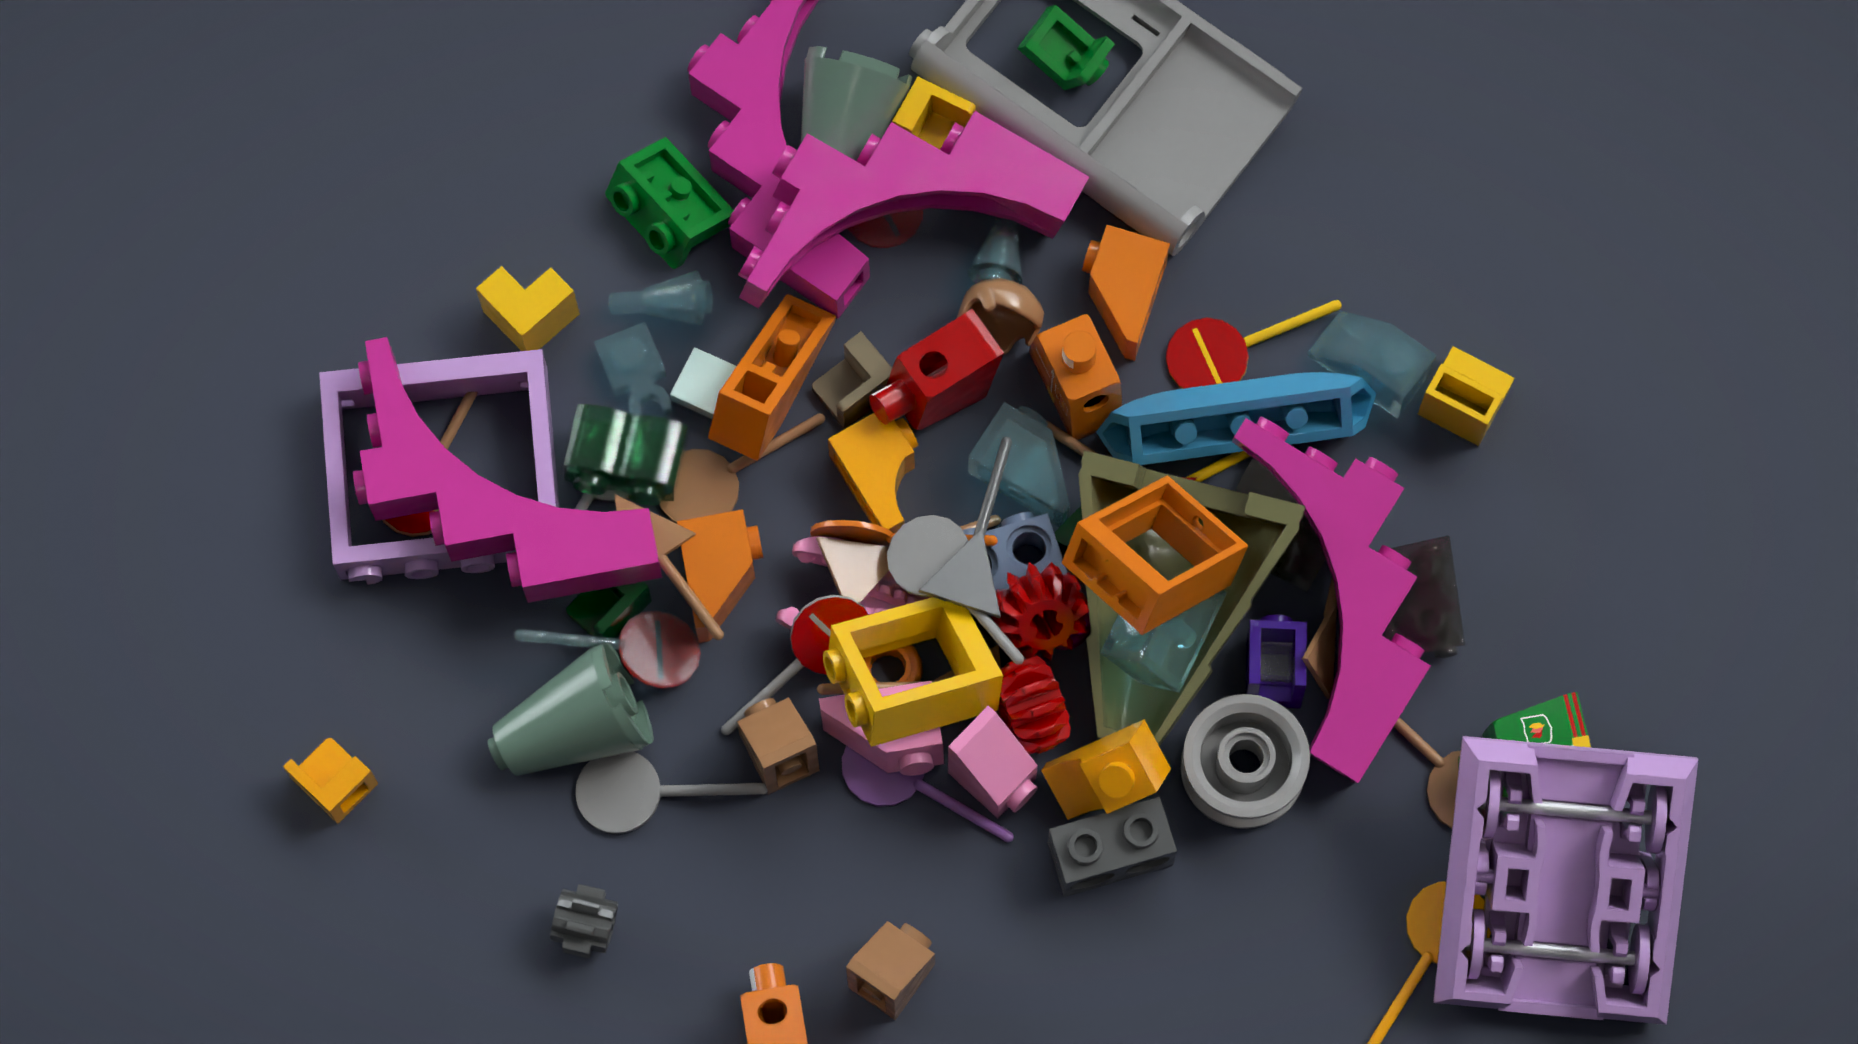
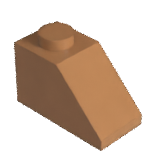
[737,697,820,795]
[846,921,935,1020]

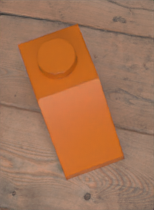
[1082,225,1170,361]
[676,509,763,643]

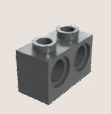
[1047,797,1177,897]

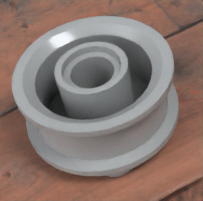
[1180,694,1310,829]

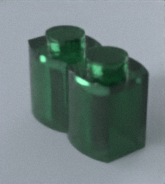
[564,404,688,506]

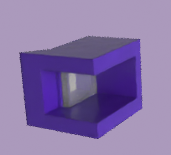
[1245,615,1307,709]

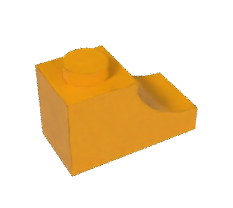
[828,413,918,533]
[1041,719,1171,820]

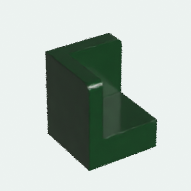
[566,582,652,644]

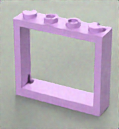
[319,349,559,585]

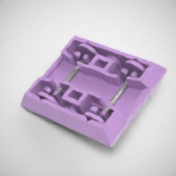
[1433,736,1698,1025]

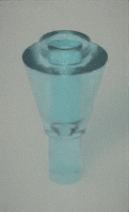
[968,217,1022,284]
[609,270,713,325]

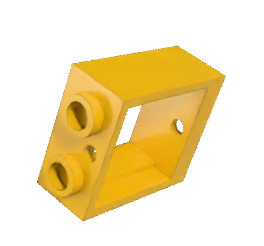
[823,597,1003,747]

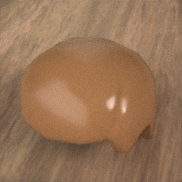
[957,278,1044,354]

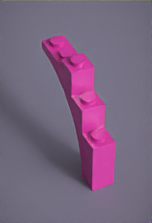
[688,0,870,319]
[738,111,1089,309]
[353,337,662,603]
[1232,416,1431,783]

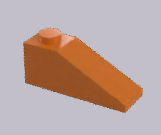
[708,294,836,461]

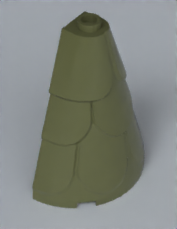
[1078,450,1306,747]

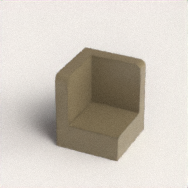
[812,331,892,429]

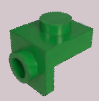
[1017,5,1115,90]

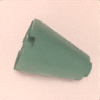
[800,46,912,161]
[488,643,654,776]

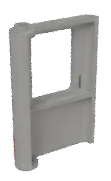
[909,0,1302,256]

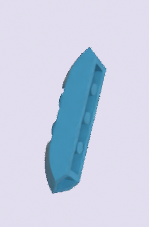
[1096,372,1377,465]

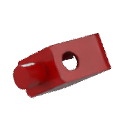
[869,309,1004,430]

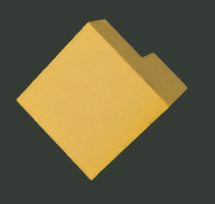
[476,266,580,351]
[1417,346,1515,446]

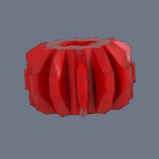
[991,562,1089,660]
[996,655,1071,754]

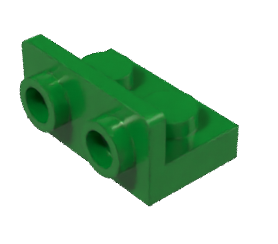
[605,137,734,269]

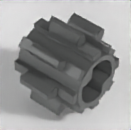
[550,884,618,959]

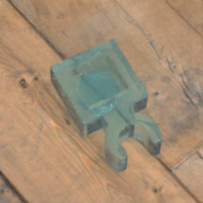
[594,322,672,427]

